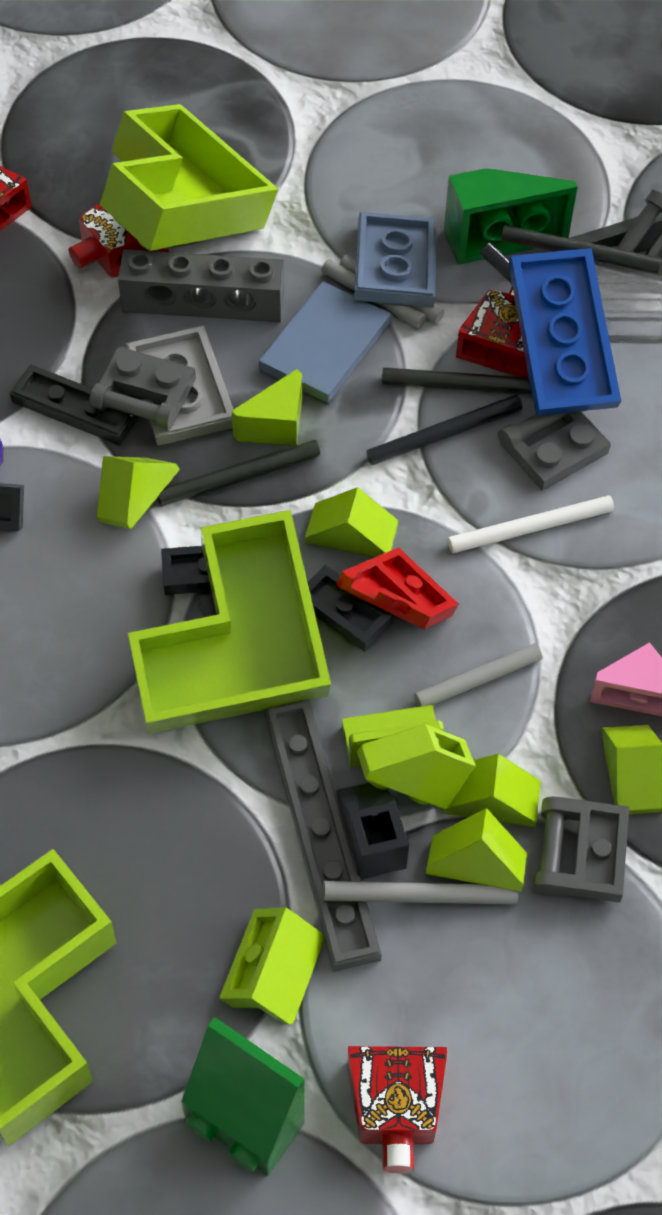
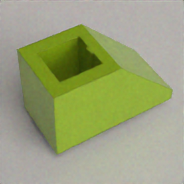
[357,724,476,810]

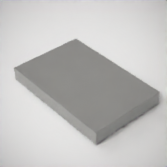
[125,325,234,446]

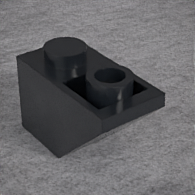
[336,783,409,879]

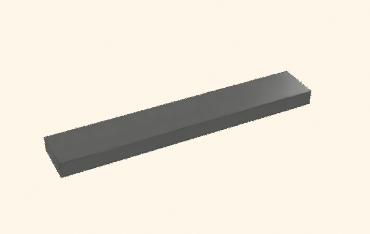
[265,699,382,972]

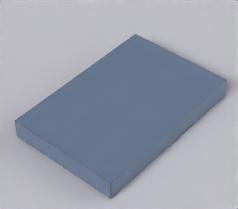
[354,212,436,307]
[259,281,391,404]

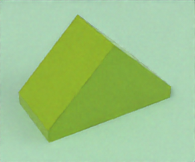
[231,369,302,446]
[97,456,180,530]
[305,487,399,557]
[601,725,662,814]
[442,753,541,827]
[426,808,527,892]

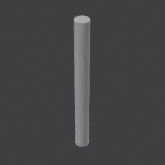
[322,881,518,905]

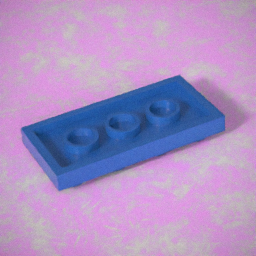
[508,248,621,416]

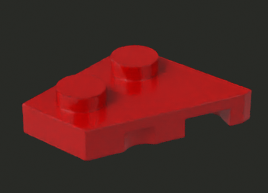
[336,547,459,630]

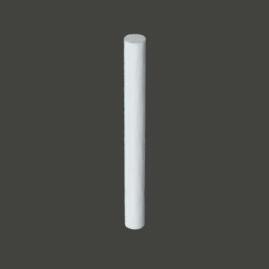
[447,495,614,554]

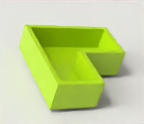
[100,104,279,251]
[128,510,331,734]
[0,849,117,1147]

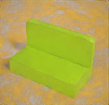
[342,705,444,768]
[219,907,325,1024]

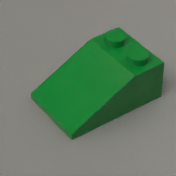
[444,168,578,265]
[181,1017,304,1176]

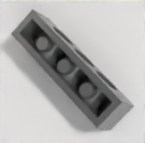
[118,249,284,322]

